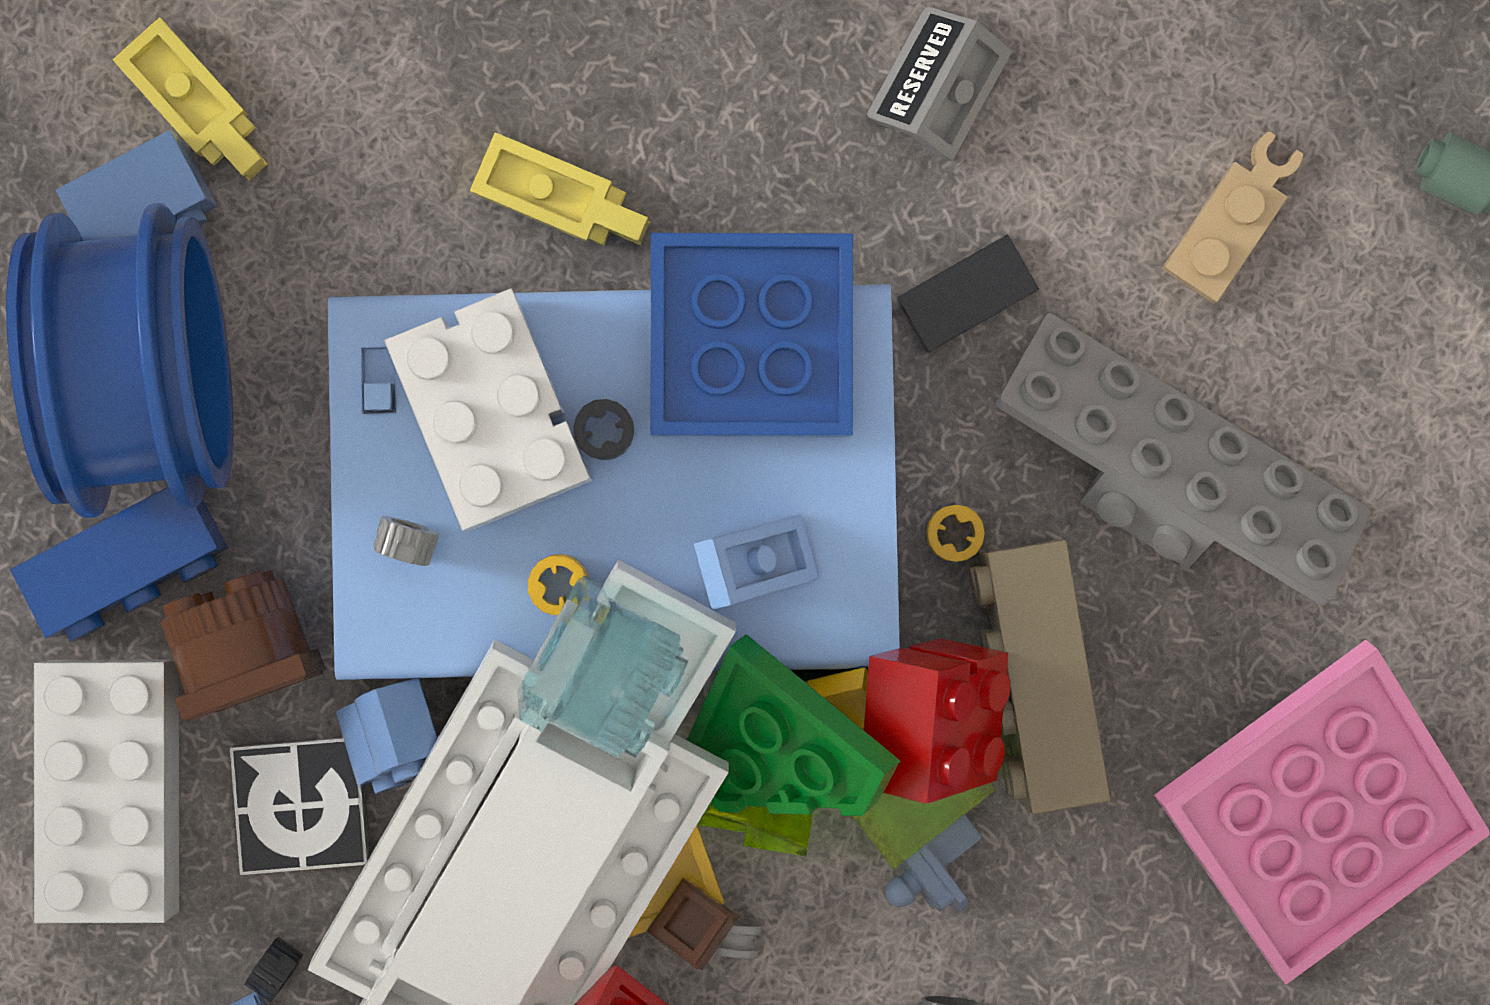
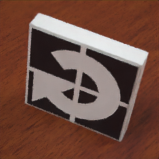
[230,737,370,875]

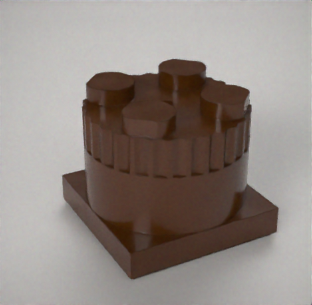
[160,570,326,722]

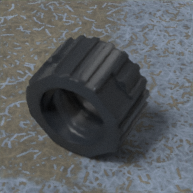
[244,937,303,1002]

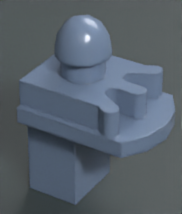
[886,812,982,912]

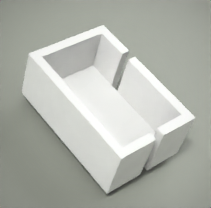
[384,289,592,532]

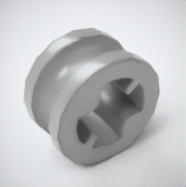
[714,919,762,959]

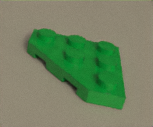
[687,634,900,816]

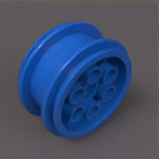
[6,203,234,518]

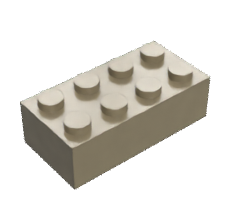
[969,540,1111,814]

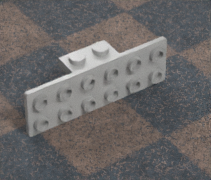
[996,313,1371,606]

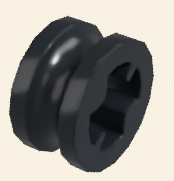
[573,399,634,460]

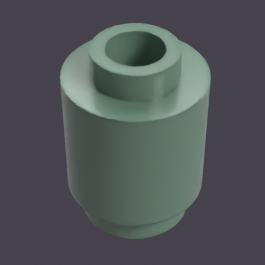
[1415,132,1490,215]

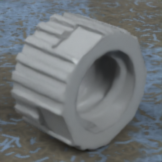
[374,516,440,566]

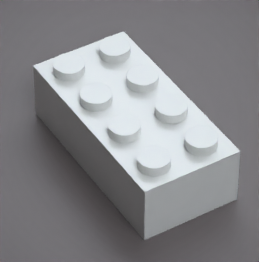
[34,659,179,923]

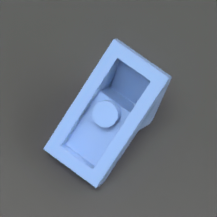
[693,514,819,610]

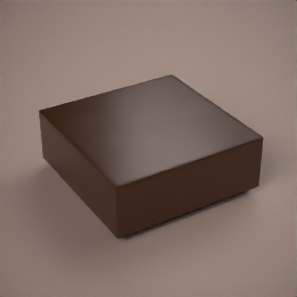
[647,878,739,970]

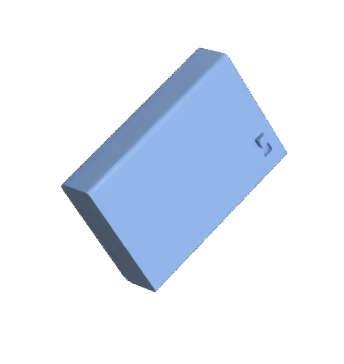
[328,284,900,680]

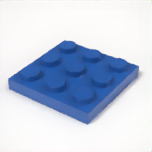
[650,233,853,437]

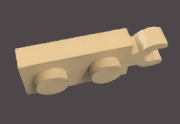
[1162,131,1303,304]

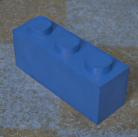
[10,487,228,642]

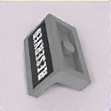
[867,7,1012,162]

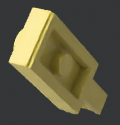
[112,17,268,181]
[470,133,650,246]

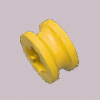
[926,505,985,562]
[528,554,589,615]

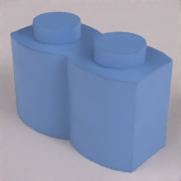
[335,678,438,794]

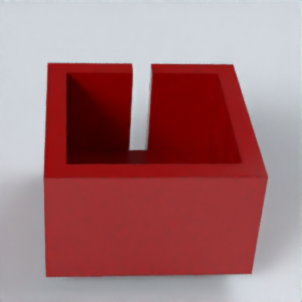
[864,638,1010,804]

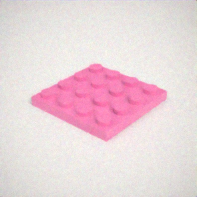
[1154,640,1490,985]

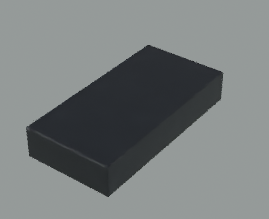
[896,234,1039,353]

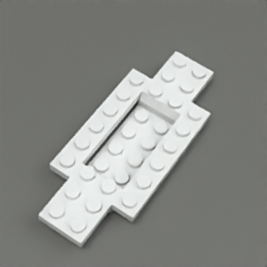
[308,559,736,1005]

